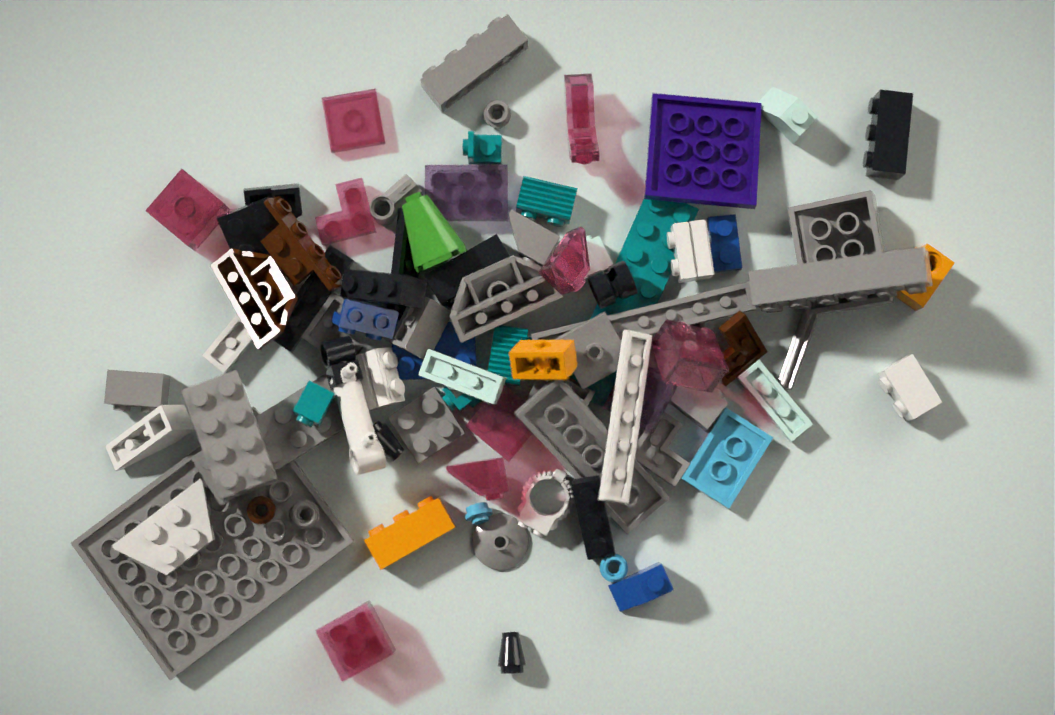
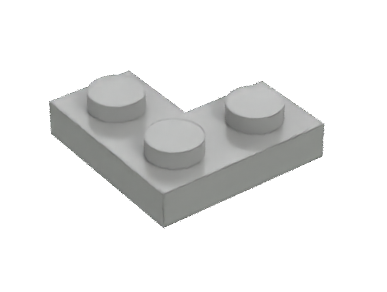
[301,292,364,355]
[635,409,691,487]

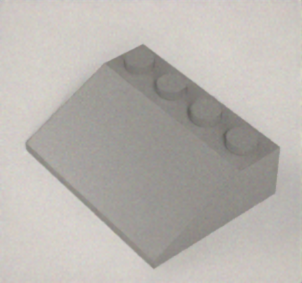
[788,190,894,316]

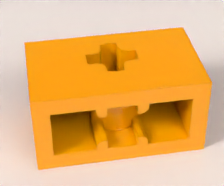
[509,340,578,380]

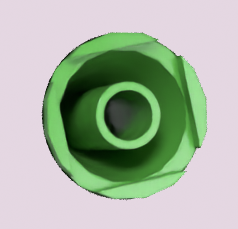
[402,192,467,273]

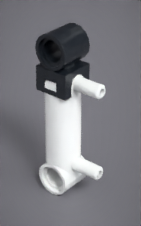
[320,336,386,475]

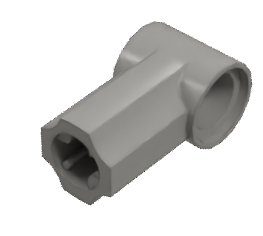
[370,174,423,225]

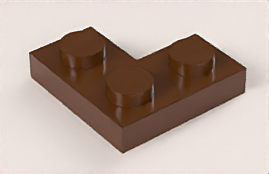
[709,311,768,387]

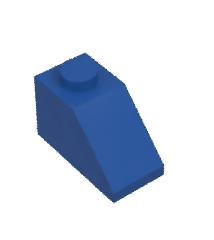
[608,562,674,612]

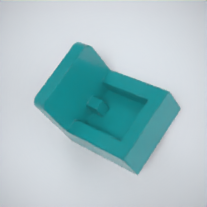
[442,386,483,412]

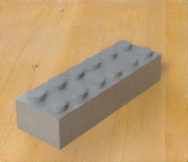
[748,246,933,313]

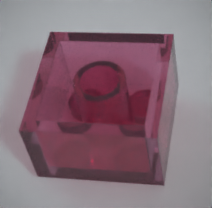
[145,169,231,251]
[651,319,729,393]
[465,385,533,462]
[315,600,396,682]

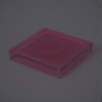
[322,89,386,153]

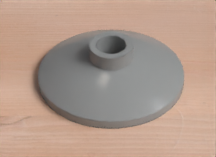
[472,514,528,570]

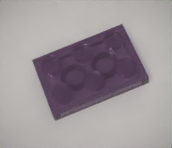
[425,165,508,221]

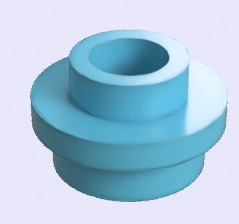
[465,502,493,525]
[600,554,628,582]

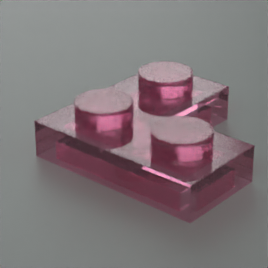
[315,178,376,246]

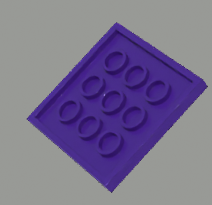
[644,93,762,209]

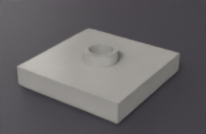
[555,312,621,389]

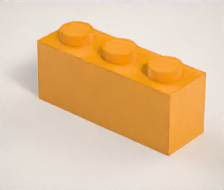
[364,495,456,570]

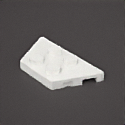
[112,479,215,575]

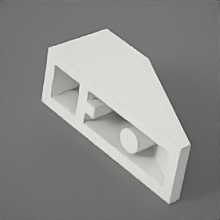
[105,405,195,471]

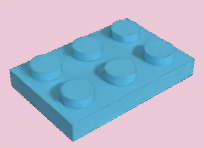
[681,408,773,509]

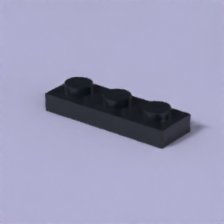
[571,475,615,560]

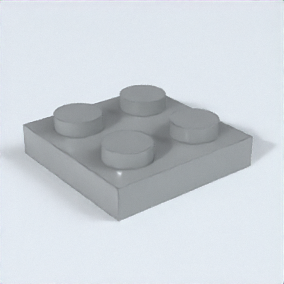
[388,387,465,464]

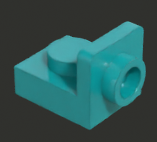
[463,131,502,165]

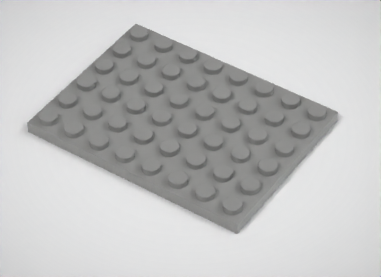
[71,407,354,680]

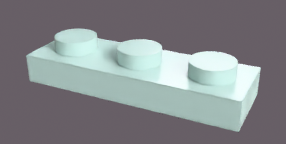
[418,349,506,405]
[737,360,813,442]

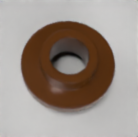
[247,496,276,524]

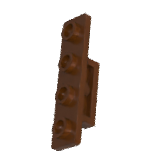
[261,196,342,292]

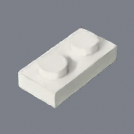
[202,314,253,374]

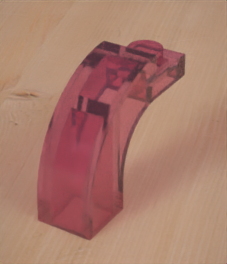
[564,73,599,164]

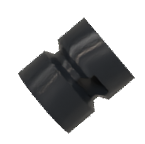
[587,261,638,309]

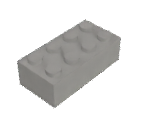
[181,370,278,502]

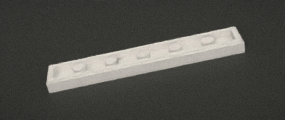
[598,330,653,504]

